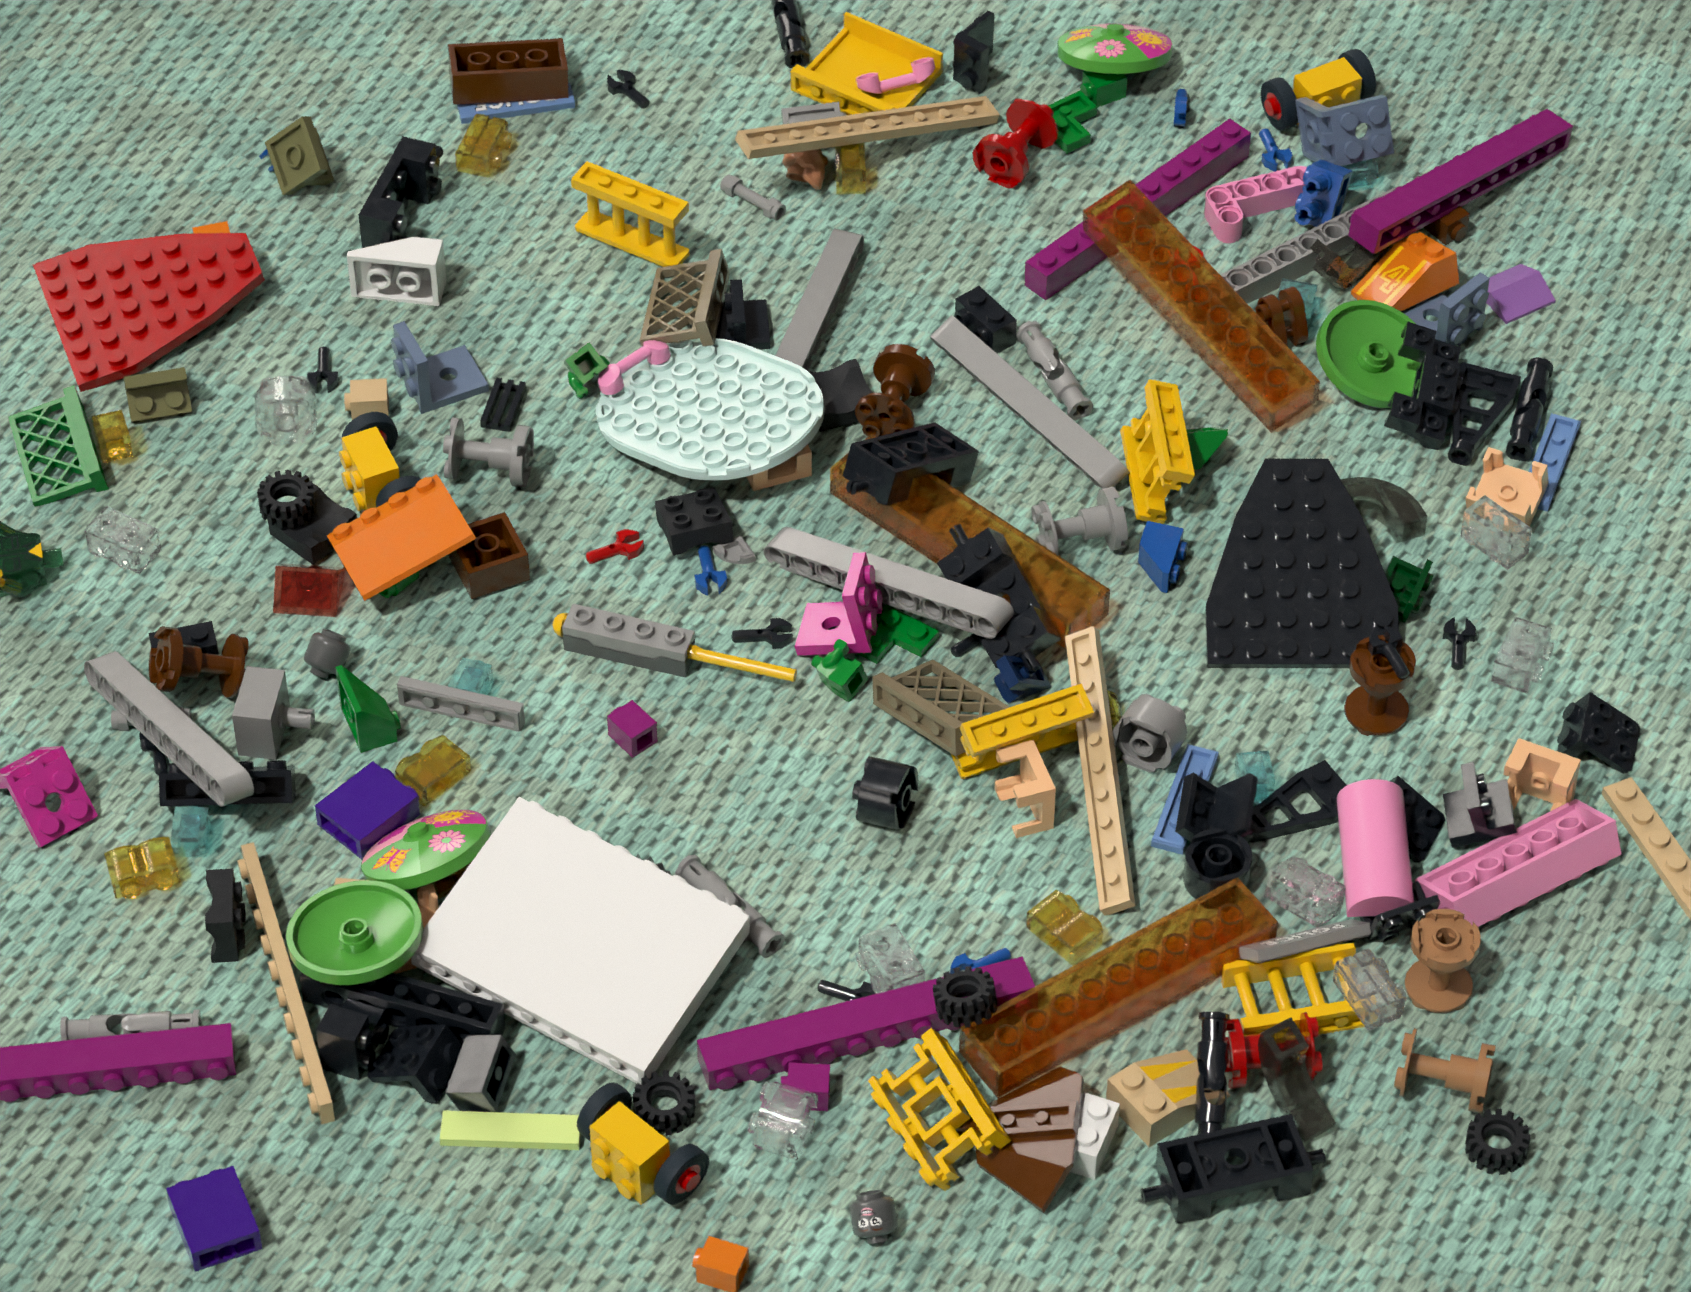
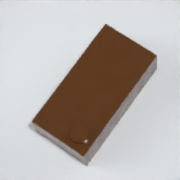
[448,38,568,105]

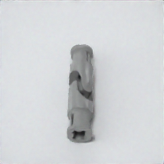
[1016,321,1093,420]
[675,854,785,958]
[60,1009,201,1041]

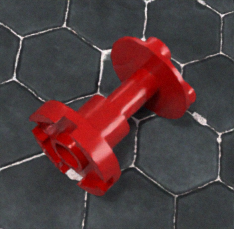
[973,98,1058,188]
[1225,1012,1322,1089]

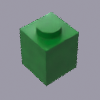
[1080,70,1127,108]

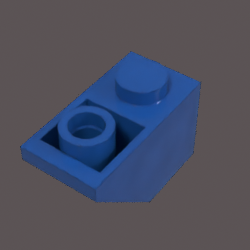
[1138,521,1188,593]

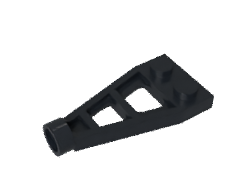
[1448,362,1521,466]
[1235,760,1347,843]

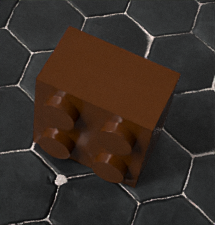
[448,512,530,599]

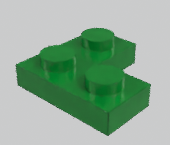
[1048,90,1097,154]
[856,604,939,664]

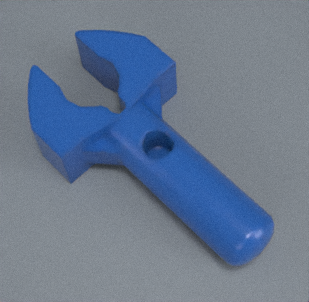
[1174,89,1188,127]
[1259,129,1293,171]
[694,545,727,596]
[950,948,1011,974]

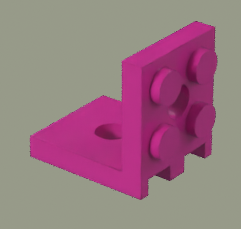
[795,552,883,656]
[0,746,98,847]

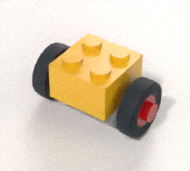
[1260,49,1376,130]
[339,412,421,511]
[577,1082,709,1205]

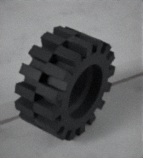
[257,470,316,528]
[933,966,998,1028]
[633,1070,696,1136]
[1465,1109,1530,1175]

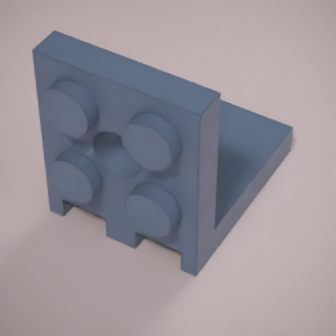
[1295,95,1394,166]
[1401,272,1490,346]
[391,321,489,414]

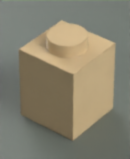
[344,378,389,420]

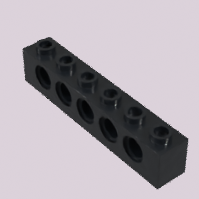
[300,973,505,1045]

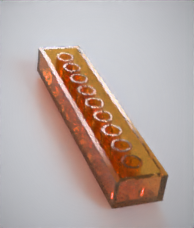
[1083,180,1320,432]
[959,877,1278,1098]

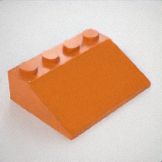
[326,474,476,601]

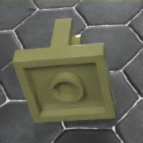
[265,116,334,195]
[124,367,192,422]

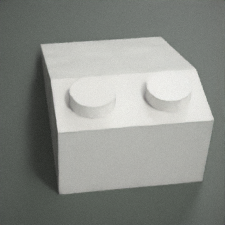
[347,237,446,306]
[1070,1093,1120,1180]

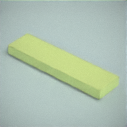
[440,1111,581,1150]

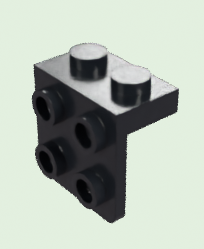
[952,10,995,94]
[1557,692,1640,774]
[1175,772,1258,842]
[1390,776,1445,862]
[1359,881,1440,942]
[367,1024,462,1104]

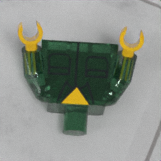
[0,521,64,598]

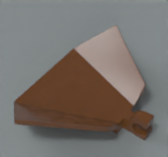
[956,1066,1084,1213]

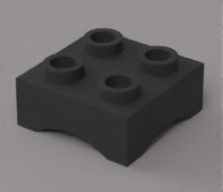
[808,359,873,432]
[268,483,357,565]
[655,488,734,556]
[205,868,246,963]

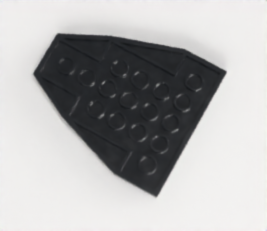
[1205,458,1399,668]

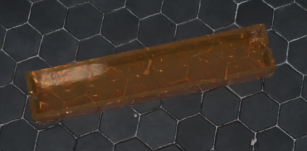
[830,434,1110,650]

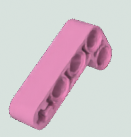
[1204,166,1307,243]

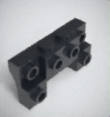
[1384,322,1463,450]

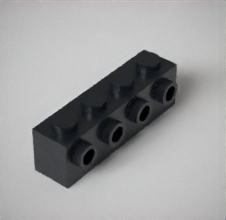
[159,760,296,807]

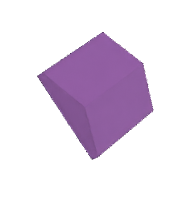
[1486,264,1556,324]

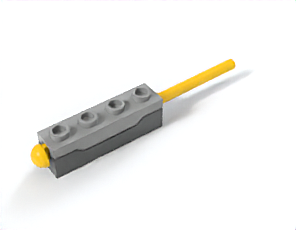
[552,604,797,682]

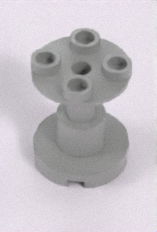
[443,417,534,487]
[1031,487,1128,563]

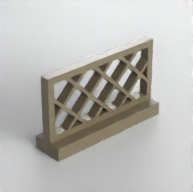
[640,249,730,346]
[872,659,1009,756]

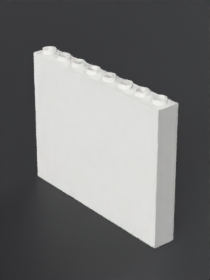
[411,797,750,1084]

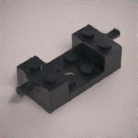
[358,136,444,248]
[843,422,979,506]
[937,524,1062,674]
[1140,1114,1326,1224]

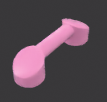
[856,57,935,94]
[598,340,671,395]

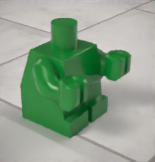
[564,342,610,399]
[811,639,868,702]

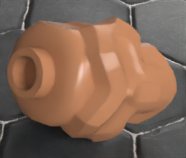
[782,149,828,190]

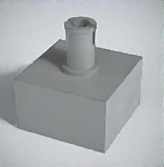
[232,666,315,760]

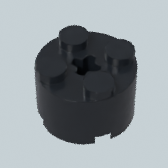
[852,756,919,829]
[1183,828,1252,906]

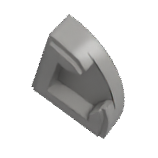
[713,535,756,564]

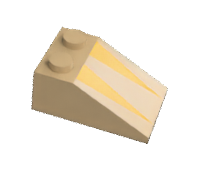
[1106,1049,1230,1147]

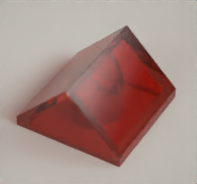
[273,563,346,617]

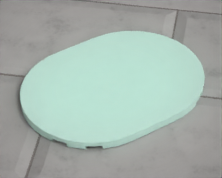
[596,338,825,481]

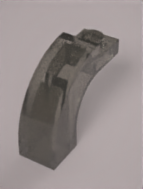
[1310,239,1393,289]
[1341,477,1427,543]
[1258,1017,1336,1143]

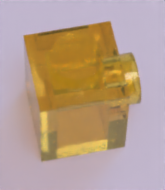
[91,410,133,463]

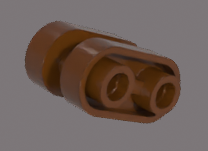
[1255,286,1308,354]

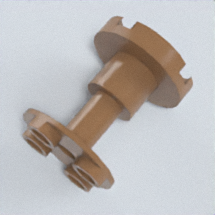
[1405,909,1481,1013]
[1394,1028,1496,1114]

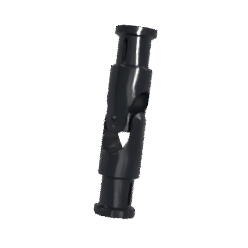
[771,0,809,68]
[1505,357,1554,462]
[1195,1012,1230,1134]

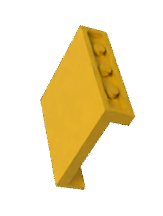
[791,12,943,115]

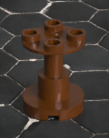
[855,344,935,438]
[149,626,249,698]
[1344,635,1416,736]

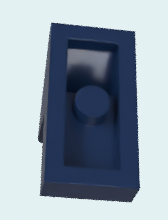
[994,655,1051,704]

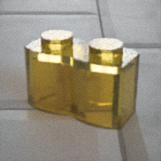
[395,735,471,806]
[104,837,181,899]
[1026,890,1103,966]

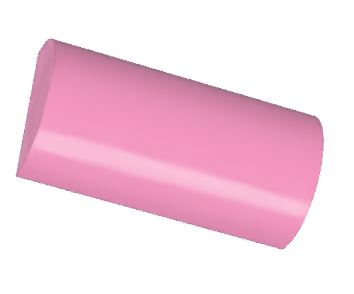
[1337,779,1414,917]

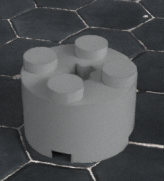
[1113,694,1187,772]

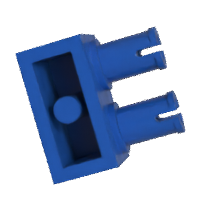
[1295,159,1353,227]

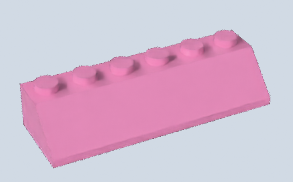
[1415,799,1622,927]

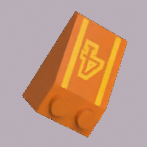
[1351,232,1459,311]

